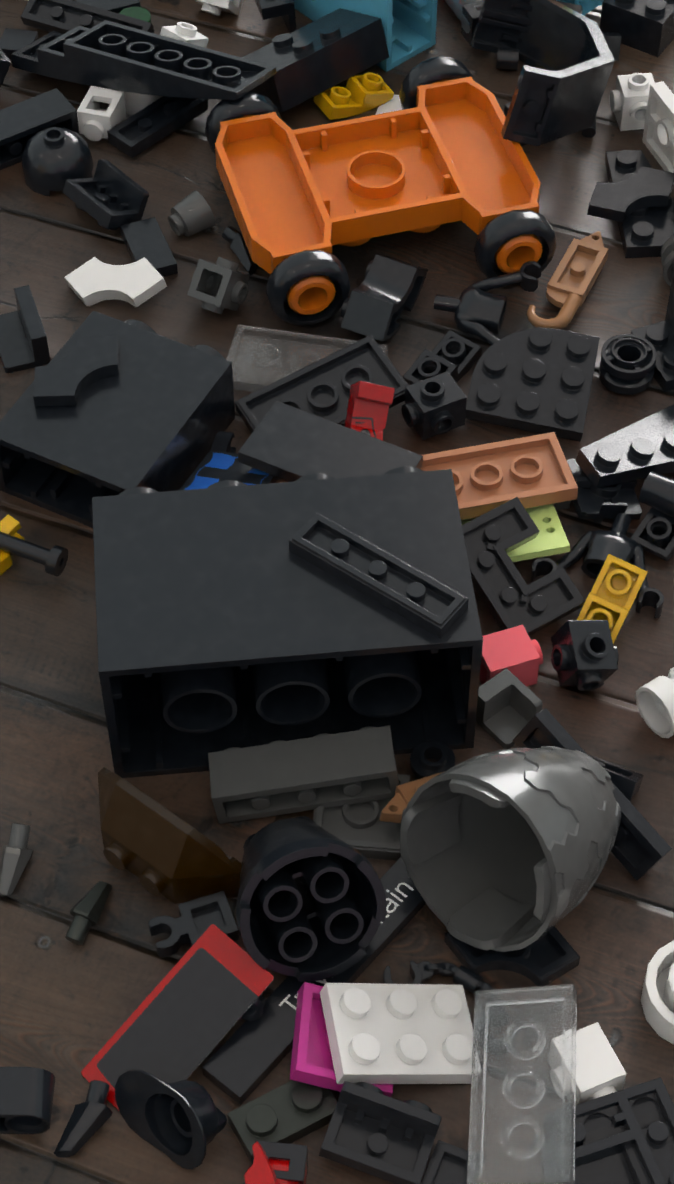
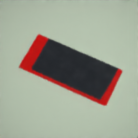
[81,924,274,1110]

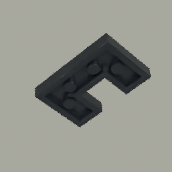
[462,497,585,636]

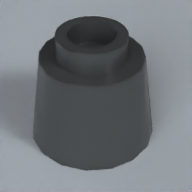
[168,190,216,237]

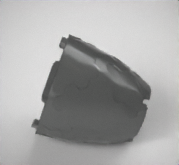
[400,746,622,952]

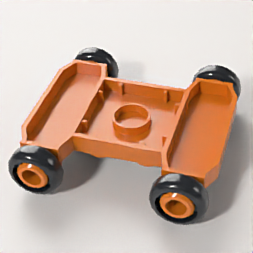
[205,57,557,326]

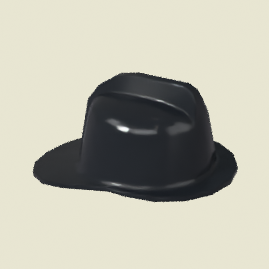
[115,1070,227,1170]

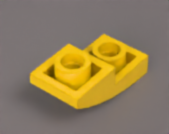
[313,72,394,120]
[577,554,648,644]

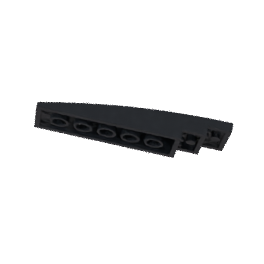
[11,20,276,100]

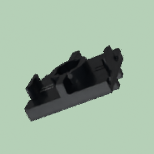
[567,459,643,523]

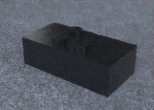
[242,8,389,113]

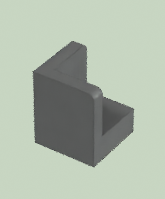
[476,668,543,749]

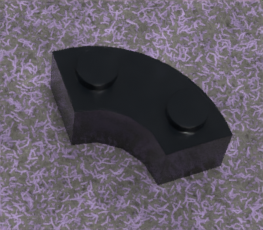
[341,254,428,341]

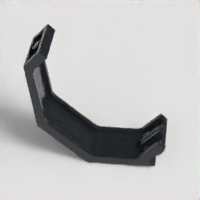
[471,0,615,146]

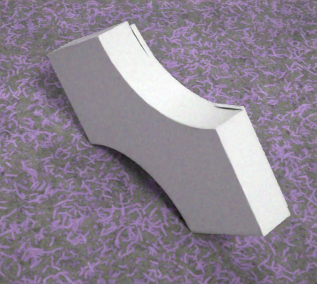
[64,257,167,307]

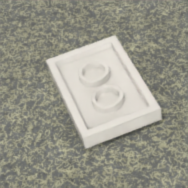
[320,983,484,1084]

